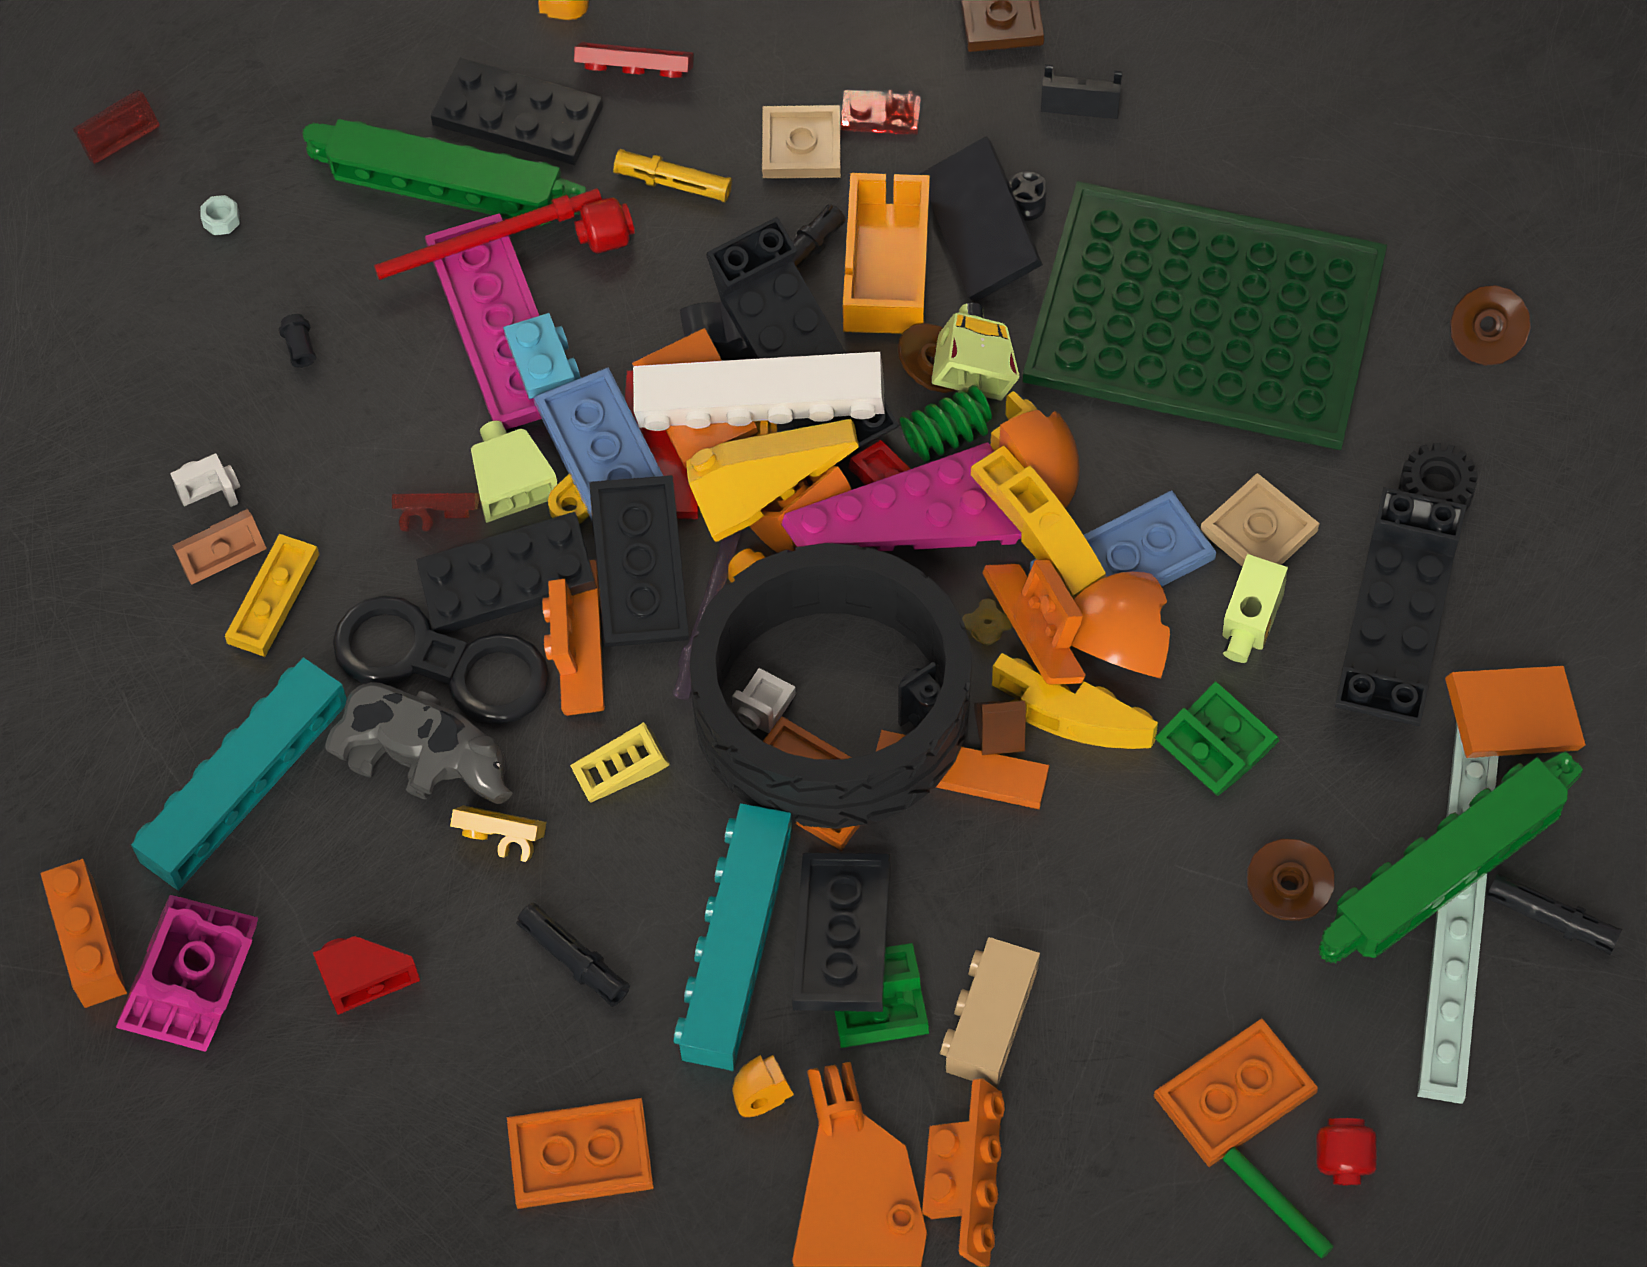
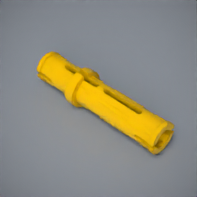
[613,149,732,203]

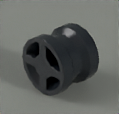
[1009,171,1047,221]

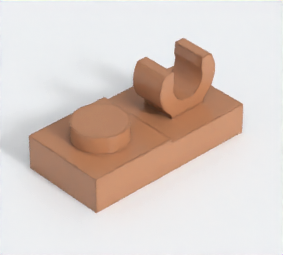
[172,509,267,585]

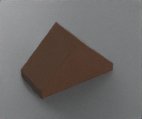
[974,699,1026,755]

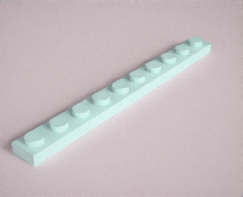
[1417,722,1499,1104]

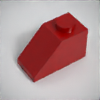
[313,936,420,1015]

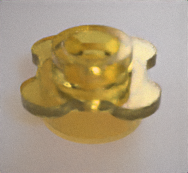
[962,599,1012,645]

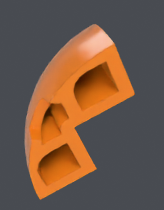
[999,410,1080,508]
[1071,571,1170,679]

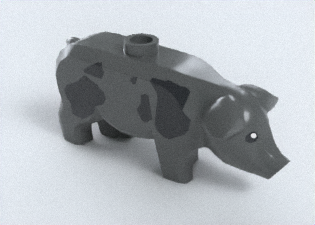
[326,682,513,804]

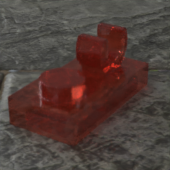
[73,90,160,164]
[841,90,921,135]
[392,493,480,531]

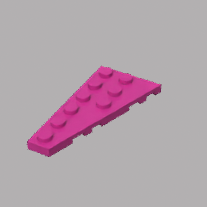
[781,442,1021,551]

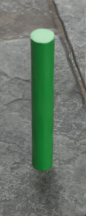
[1222,1147,1334,1259]

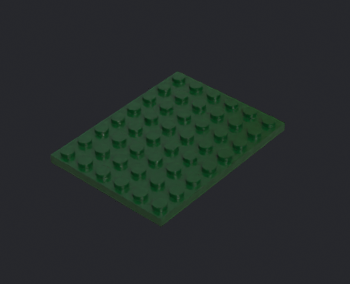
[1022,181,1387,450]

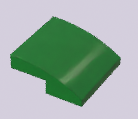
[1155,681,1279,796]
[834,943,929,1048]

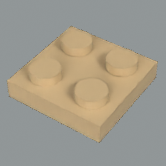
[762,105,840,178]
[1200,473,1319,567]

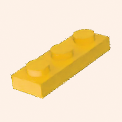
[225,534,319,657]

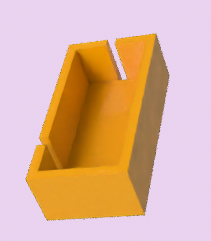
[843,173,930,334]

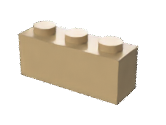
[940,937,1040,1088]

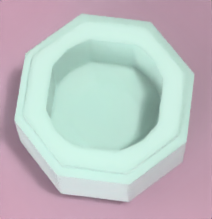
[201,195,240,235]

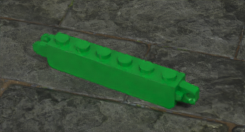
[302,119,587,226]
[1318,751,1583,964]

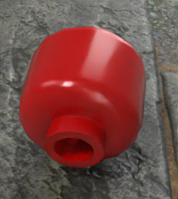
[574,197,635,254]
[1317,1118,1377,1185]

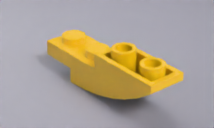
[971,445,1106,599]
[992,653,1158,749]

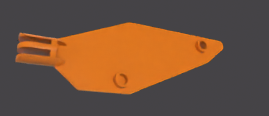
[792,1062,927,1267]

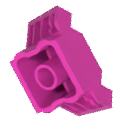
[116,895,258,1052]

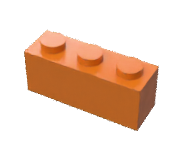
[40,859,127,1008]

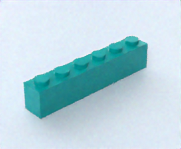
[131,657,347,891]
[674,803,792,1071]

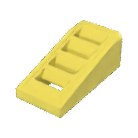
[570,722,670,803]

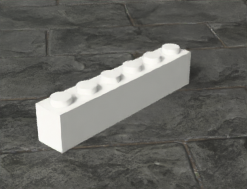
[633,352,885,431]

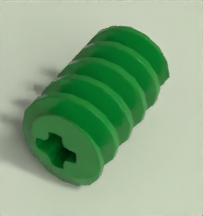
[899,385,992,462]

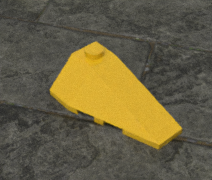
[686,419,859,542]

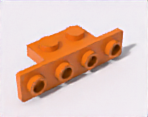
[542,560,605,716]
[982,560,1085,685]
[922,1078,1005,1267]

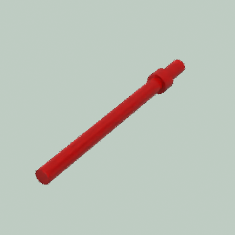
[374,188,602,280]

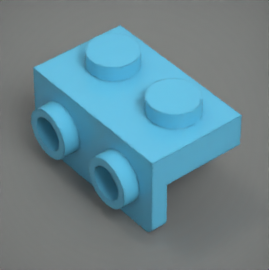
[503,313,581,400]

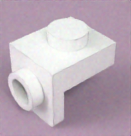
[170,453,240,507]
[732,668,796,733]

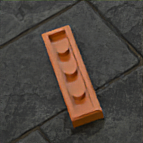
[876,730,1049,810]

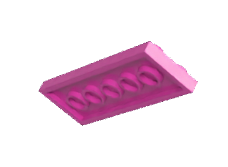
[425,213,542,430]

